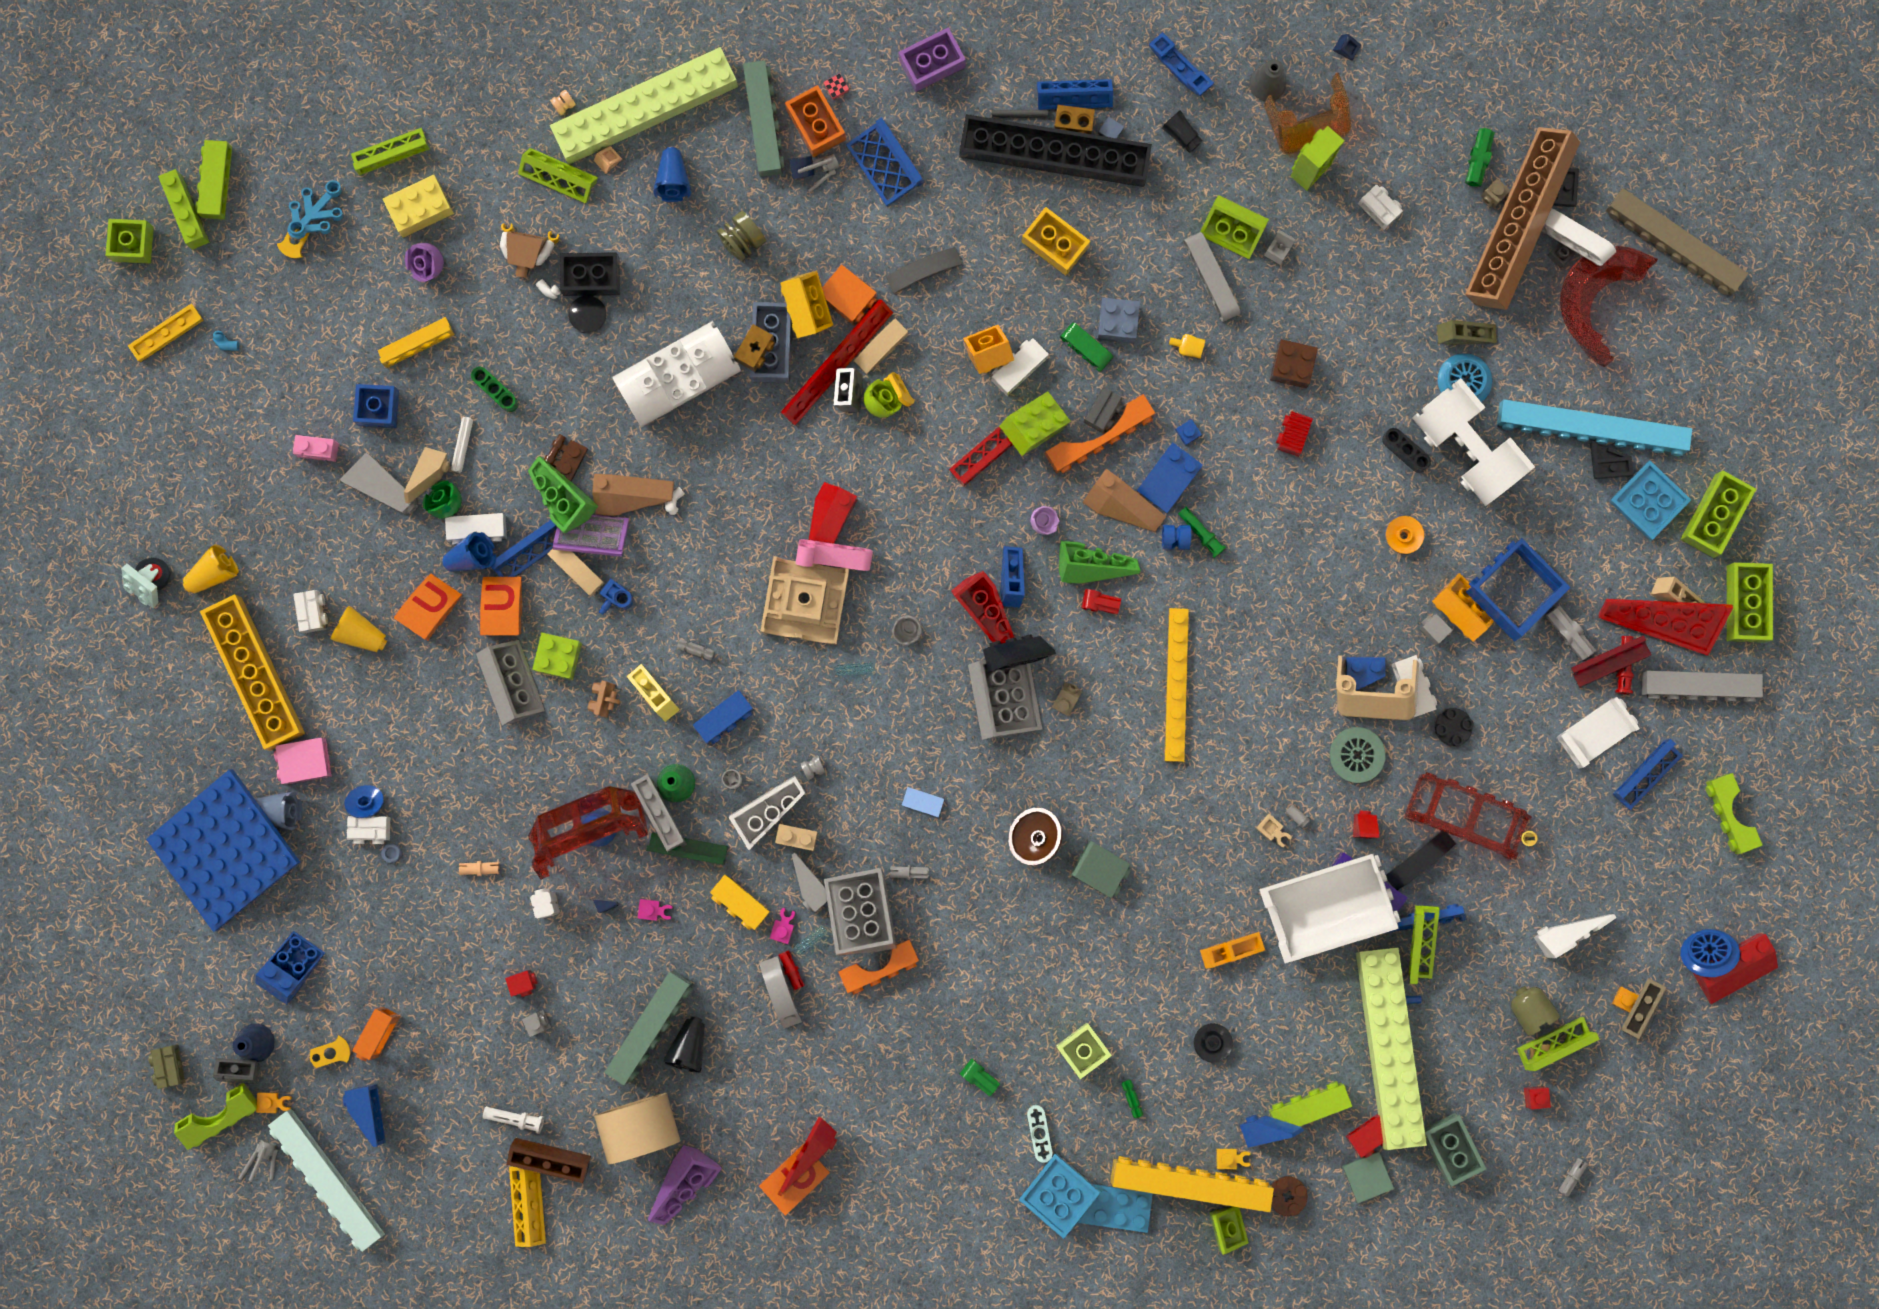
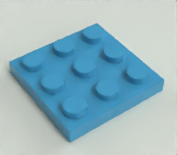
[1609,460,1691,541]
[1019,1154,1101,1239]

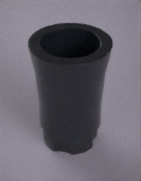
[1161,110,1203,153]

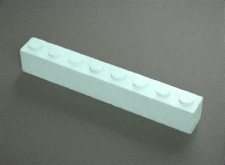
[268,1109,385,1252]

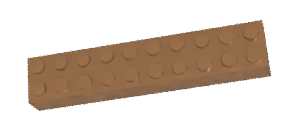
[1465,127,1580,310]

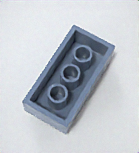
[750,302,792,383]

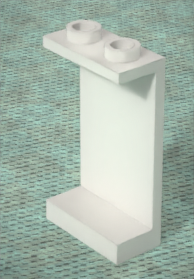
[1557,697,1640,769]

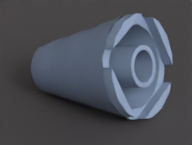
[254,791,302,830]

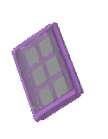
[553,515,629,557]

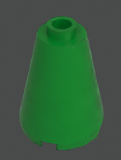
[657,764,695,802]

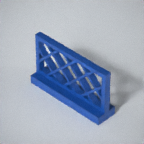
[846,117,925,206]

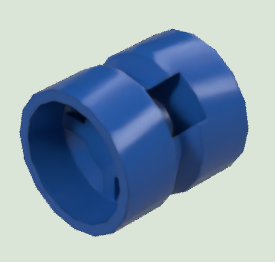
[1162,525,1191,550]

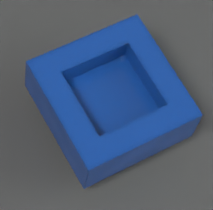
[1175,419,1202,446]

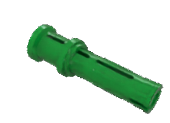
[1178,506,1227,558]

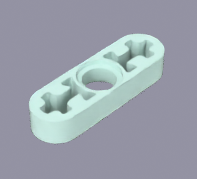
[1027,1105,1052,1163]

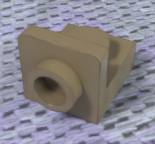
[1481,179,1511,208]

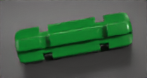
[1122,1080,1143,1118]

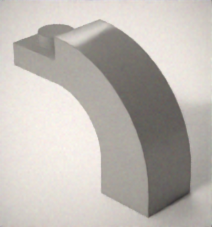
[759,956,802,1029]

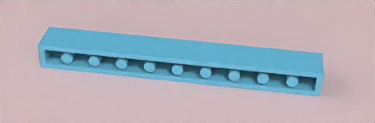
[1497,400,1692,456]

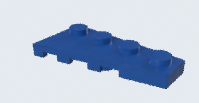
[1388,904,1467,933]

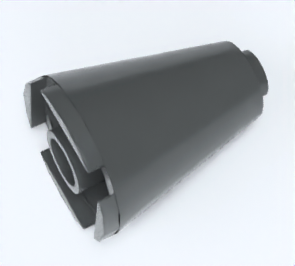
[1249,59,1287,101]

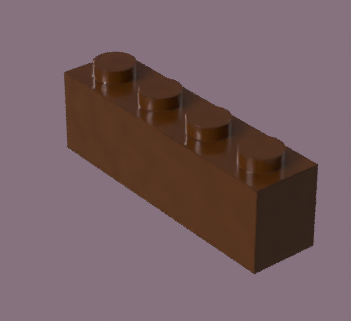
[506,1138,591,1183]

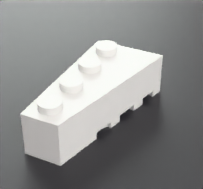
[729,776,805,850]

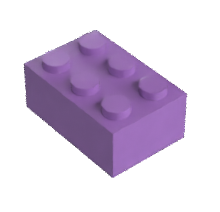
[898,27,966,92]

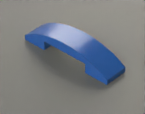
[1149,32,1214,96]

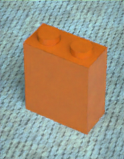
[822,264,877,325]

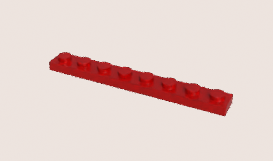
[781,299,893,425]

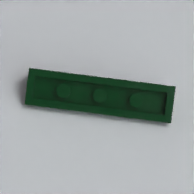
[646,832,728,865]

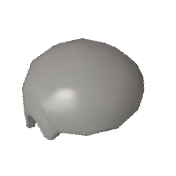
[892,615,922,646]

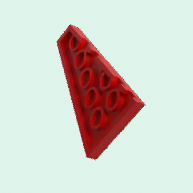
[1599,599,1733,656]

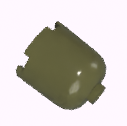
[1511,986,1560,1036]

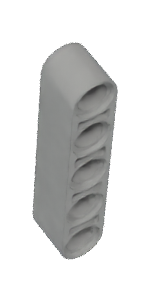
[1183,232,1241,322]

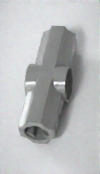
[1546,605,1596,661]

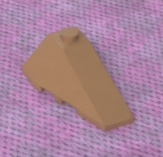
[1082,469,1166,532]
[592,474,674,516]

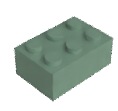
[1424,1113,1486,1187]

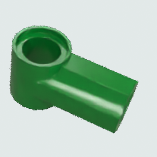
[959,1058,1000,1097]

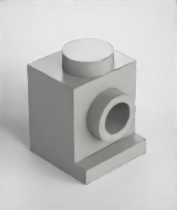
[522,1010,551,1037]

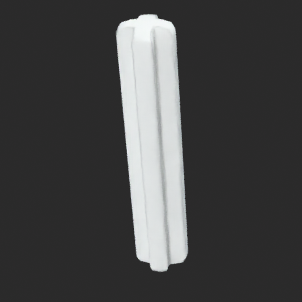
[451,417,473,473]

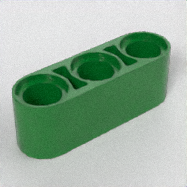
[1060,322,1114,372]
[471,367,518,412]

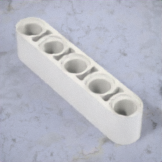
[1542,208,1616,266]

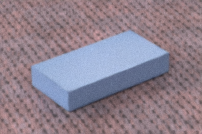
[902,787,944,817]

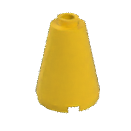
[183,544,239,593]
[330,606,387,652]

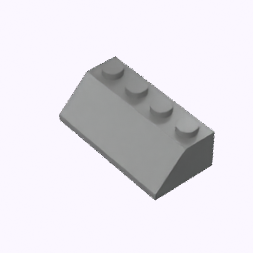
[476,640,545,725]

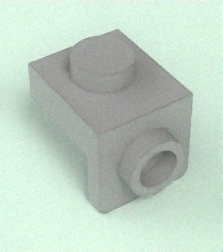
[1264,230,1295,265]

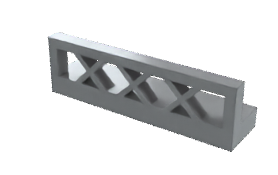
[631,774,687,852]

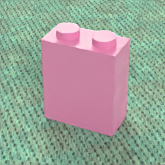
[274,738,332,785]

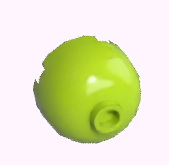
[864,379,902,418]

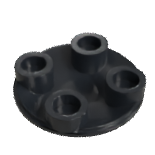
[568,295,606,333]
[1435,708,1474,746]

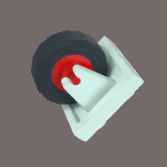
[121,557,171,608]

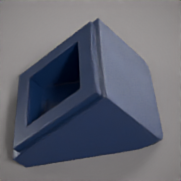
[1333,34,1361,61]
[593,900,619,913]

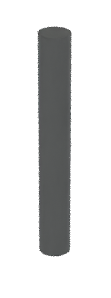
[991,110,1048,117]

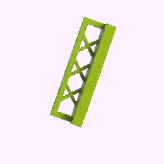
[351,128,430,176]
[518,148,598,203]
[1408,905,1440,984]
[1517,1017,1600,1071]

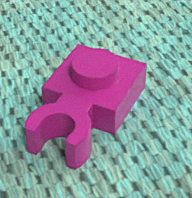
[638,899,673,921]
[770,908,795,944]

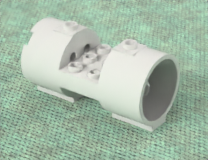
[612,321,741,427]
[1412,378,1535,506]

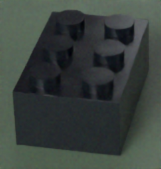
[560,252,620,296]

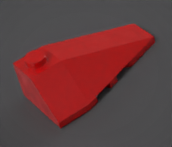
[809,482,858,565]
[951,571,1015,644]
[777,1117,837,1196]

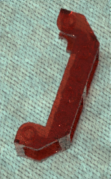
[1403,772,1532,860]
[528,786,648,879]

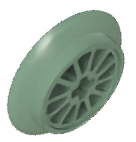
[1330,727,1386,783]

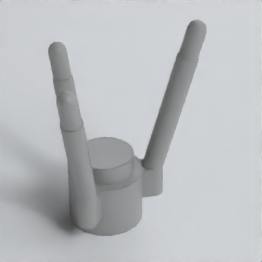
[798,154,839,192]
[239,1140,278,1182]

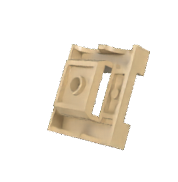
[760,556,850,645]

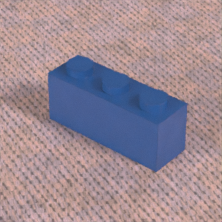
[693,690,754,744]

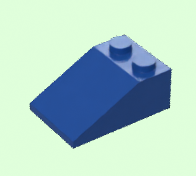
[1137,442,1203,513]
[343,1084,386,1147]

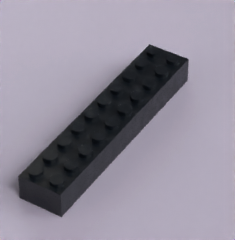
[959,114,1152,187]

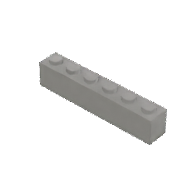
[1642,671,1763,702]

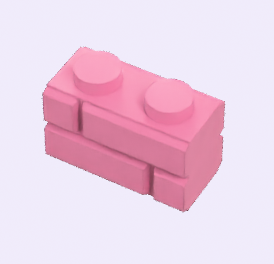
[293,435,339,462]

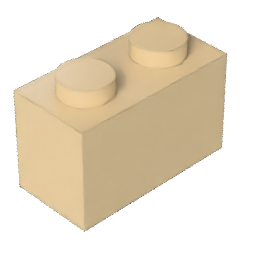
[775,824,818,851]

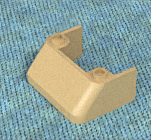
[1336,655,1419,720]

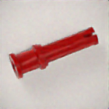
[1615,636,1634,695]

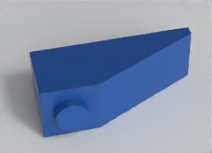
[1000,546,1025,608]
[1240,1115,1304,1148]

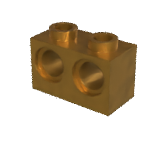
[1054,105,1095,134]

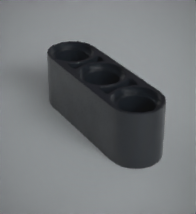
[1382,428,1431,473]

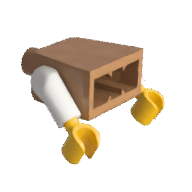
[500,223,559,278]

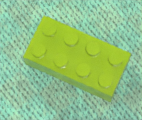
[1290,126,1345,191]
[1680,470,1756,558]
[1727,562,1773,643]

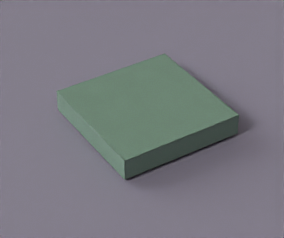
[1342,1151,1394,1203]

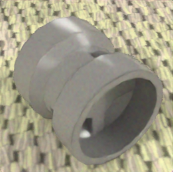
[800,755,826,781]
[722,769,742,789]

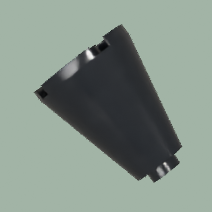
[663,1016,705,1073]

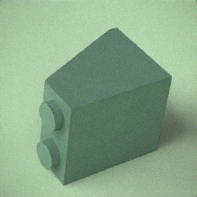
[1070,841,1131,898]

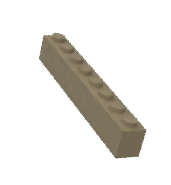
[1605,188,1748,296]

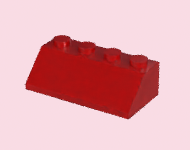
[1692,933,1778,1004]

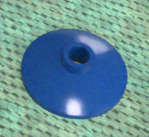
[344,785,384,818]

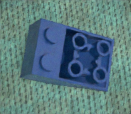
[255,931,325,1005]

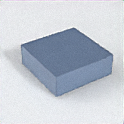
[1098,117,1124,138]

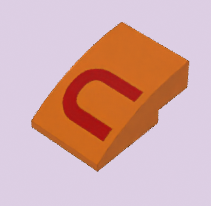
[394,574,462,641]
[480,577,522,635]
[759,1144,830,1216]

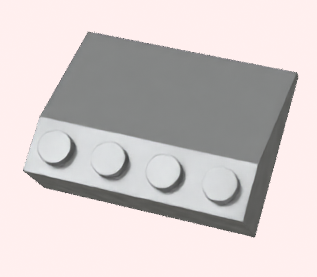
[968,660,1042,740]
[824,868,897,955]

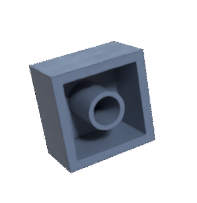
[1097,297,1140,343]

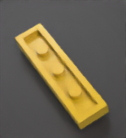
[128,303,204,363]

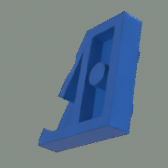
[1346,657,1385,691]

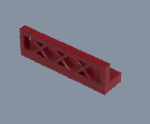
[1571,635,1652,688]

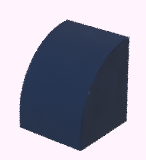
[790,155,815,179]

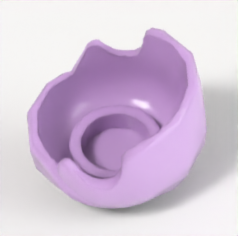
[1030,506,1060,535]

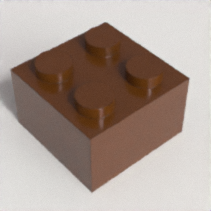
[1270,339,1318,389]

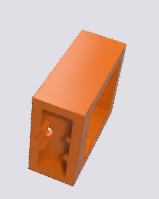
[352,1007,401,1061]

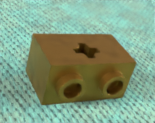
[734,324,775,372]

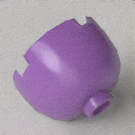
[405,243,444,282]

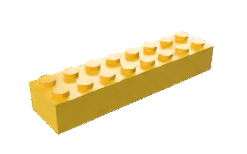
[200,594,305,751]
[1110,1156,1274,1212]

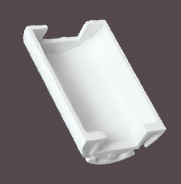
[1259,854,1401,963]

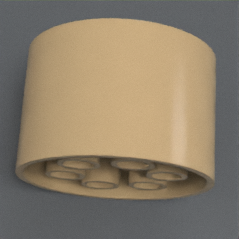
[594,1093,681,1164]

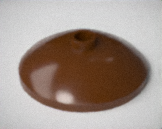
[1008,808,1063,866]

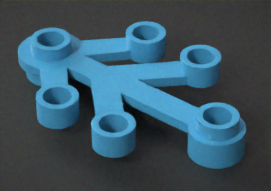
[287,180,343,239]

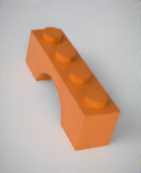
[838,939,919,995]

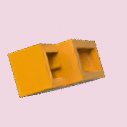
[1200,932,1265,969]

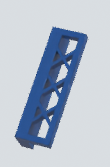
[1037,79,1113,110]
[491,520,567,577]
[1613,739,1683,810]

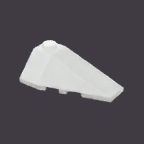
[1534,914,1616,958]

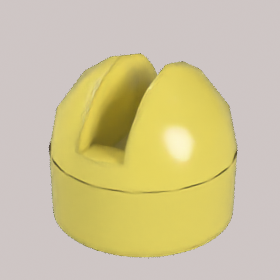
[1521,831,1538,846]

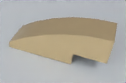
[854,318,908,374]
[548,549,604,597]

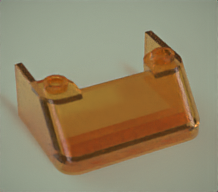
[1264,72,1351,155]

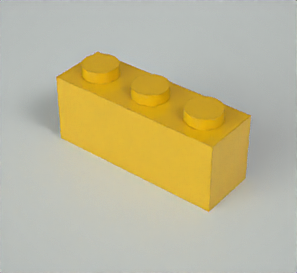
[710,875,770,930]

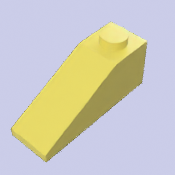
[627,664,680,722]

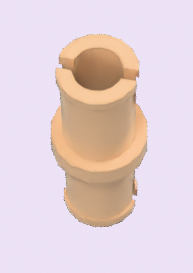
[459,861,499,876]

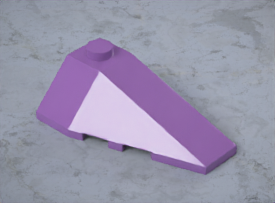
[648,1145,722,1225]

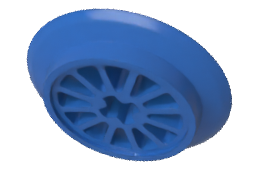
[1681,929,1740,977]

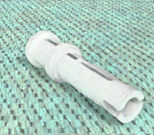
[483,1106,544,1134]

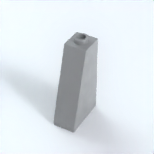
[340,452,419,515]

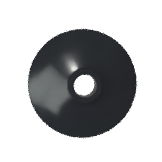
[1194,1023,1233,1063]

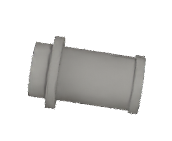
[1285,804,1310,828]

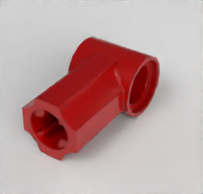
[1081,589,1121,615]

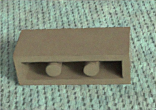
[1621,978,1668,1041]

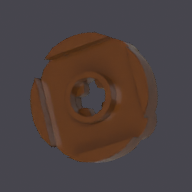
[1270,1176,1308,1216]

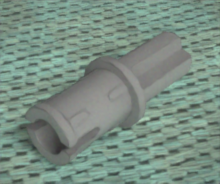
[890,865,929,880]
[1559,1158,1589,1197]

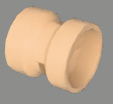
[550,90,576,116]

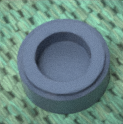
[381,844,402,863]

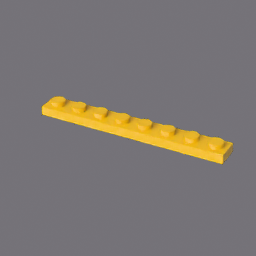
[1165,608,1189,762]

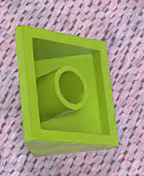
[1209,1206,1249,1255]

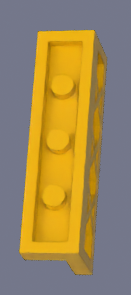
[377,317,455,368]
[509,1166,546,1247]

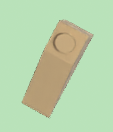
[404,447,450,504]
[1651,576,1705,603]

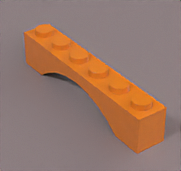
[1045,394,1155,474]

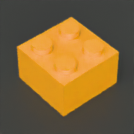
[963,325,1014,374]

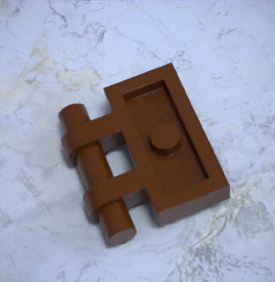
[544,434,588,482]

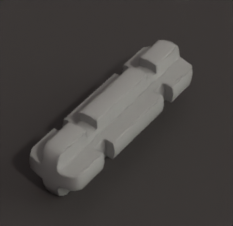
[677,639,714,660]

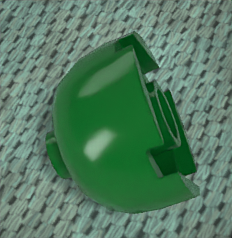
[422,480,462,519]

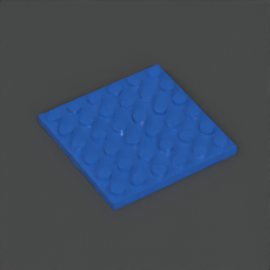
[146,769,300,932]

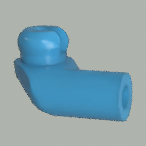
[213,331,239,351]

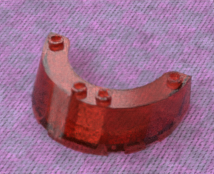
[1560,246,1658,367]

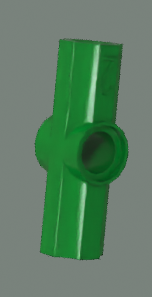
[1465,128,1495,187]

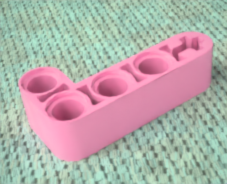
[796,539,873,571]

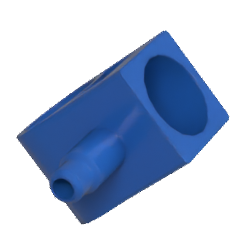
[599,578,634,615]

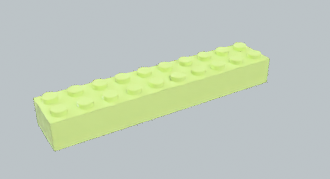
[550,47,738,165]
[1356,948,1427,1150]

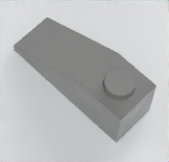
[792,853,827,912]

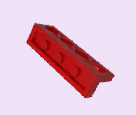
[949,427,1013,487]

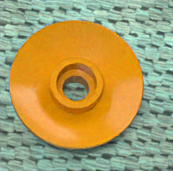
[1386,516,1424,554]

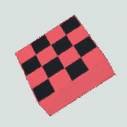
[824,73,849,100]

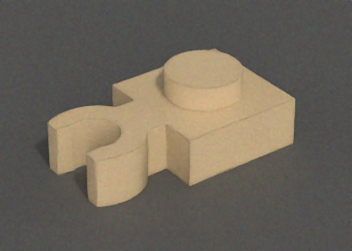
[1256,814,1291,847]

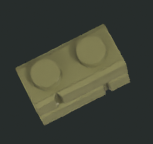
[148,1044,186,1089]

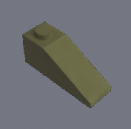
[1437,320,1497,345]

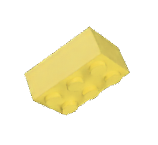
[383,175,454,238]

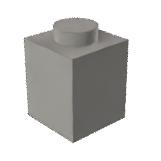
[1420,614,1453,645]

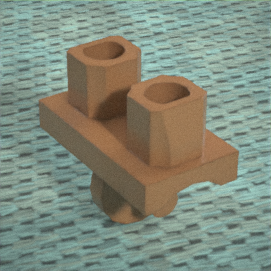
[587,681,621,718]

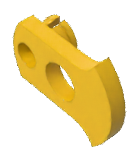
[277,229,310,258]
[883,372,915,407]
[309,1035,350,1068]

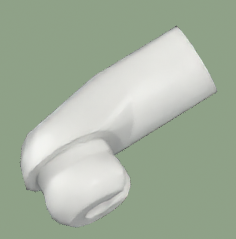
[536,279,561,299]
[665,487,685,515]

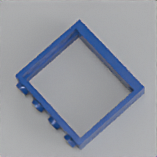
[1466,538,1571,642]

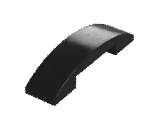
[1386,829,1456,891]

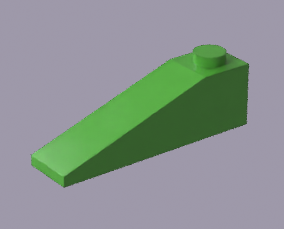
[528,456,598,533]
[1059,541,1141,584]

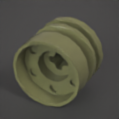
[716,210,767,262]

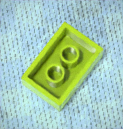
[999,391,1071,456]

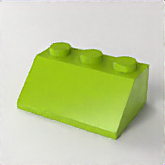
[1200,195,1269,259]

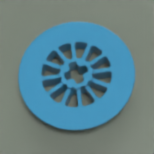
[1438,353,1492,402]

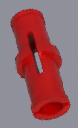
[778,950,805,991]

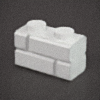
[1358,184,1403,230]
[293,590,328,633]
[347,816,391,844]
[530,888,560,918]

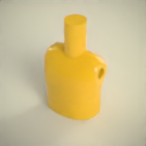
[1169,334,1205,359]

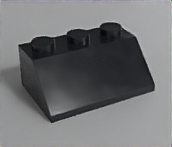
[983,634,1056,672]

